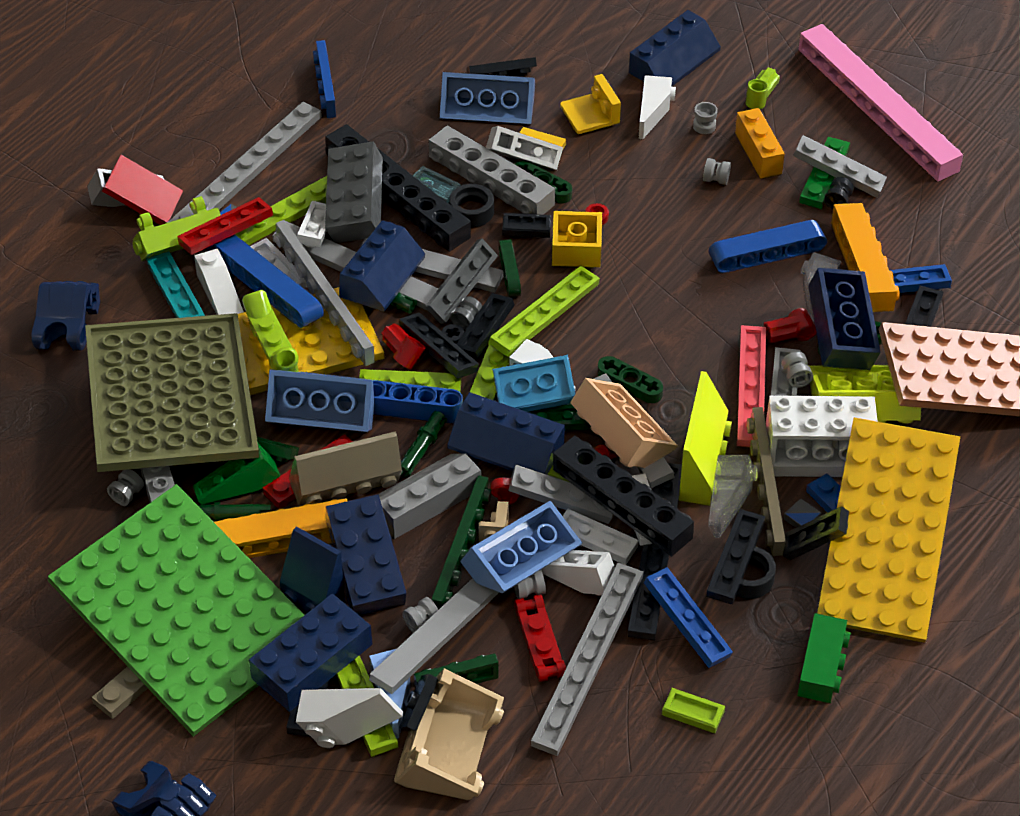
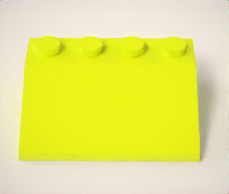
[809,365,921,423]
[679,371,732,506]

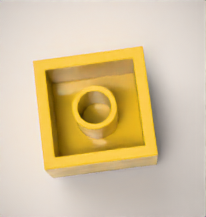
[552,211,602,267]

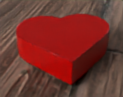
[490,478,519,505]

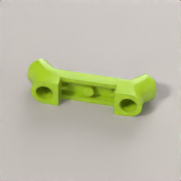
[242,290,299,372]

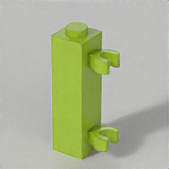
[132,196,221,261]

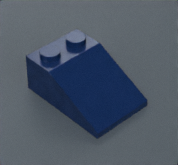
[280,526,345,614]

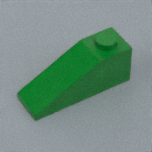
[193,442,280,505]

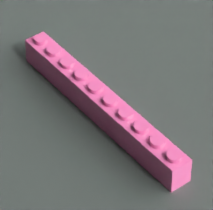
[799,24,963,182]

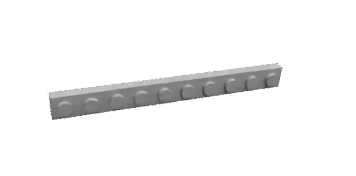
[167,102,322,223]

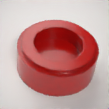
[585,203,609,225]

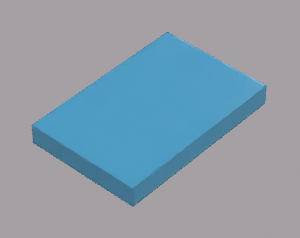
[493,355,575,412]

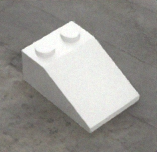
[296,688,403,748]

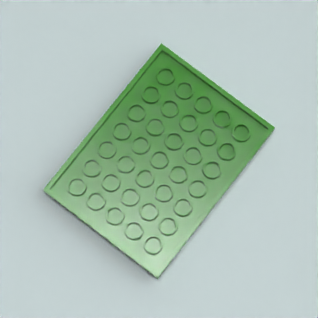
[48,484,304,737]

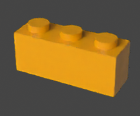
[735,108,785,179]

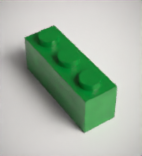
[797,613,851,703]

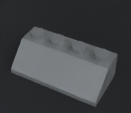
[379,454,481,539]

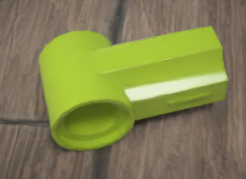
[745,67,780,109]

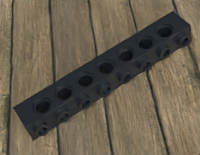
[325,124,471,252]

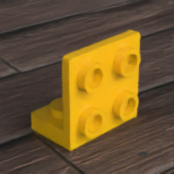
[560,74,621,134]

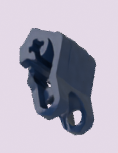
[31,281,100,351]
[112,761,216,816]

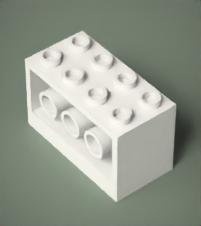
[766,396,878,477]

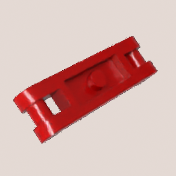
[514,594,566,682]

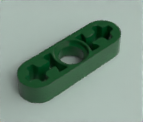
[515,161,572,204]
[498,239,521,297]
[597,356,663,403]

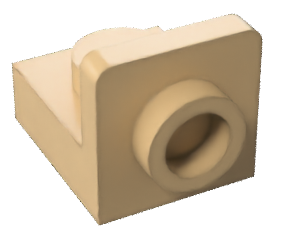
[478,501,509,542]

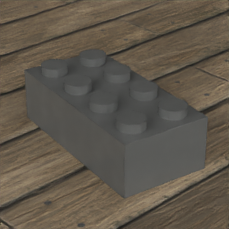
[325,141,383,243]

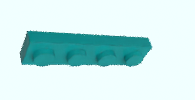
[146,251,205,318]

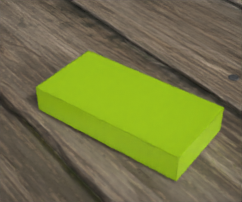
[662,688,725,733]

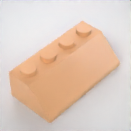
[570,378,678,468]

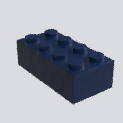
[808,268,881,370]
[325,494,407,616]
[249,593,372,712]

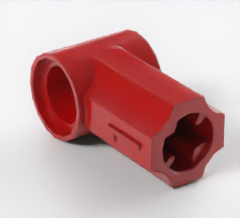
[763,308,816,343]
[381,323,425,369]

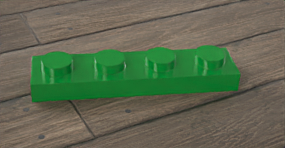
[799,136,850,209]

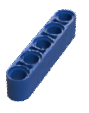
[708,220,827,273]

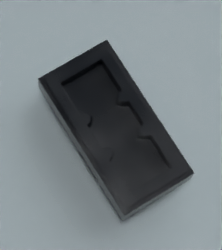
[502,213,551,238]
[399,674,438,732]

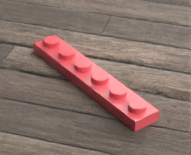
[737,325,766,447]

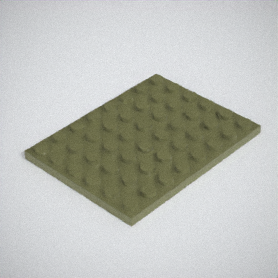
[85,313,259,472]

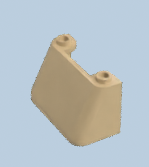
[394,669,504,800]

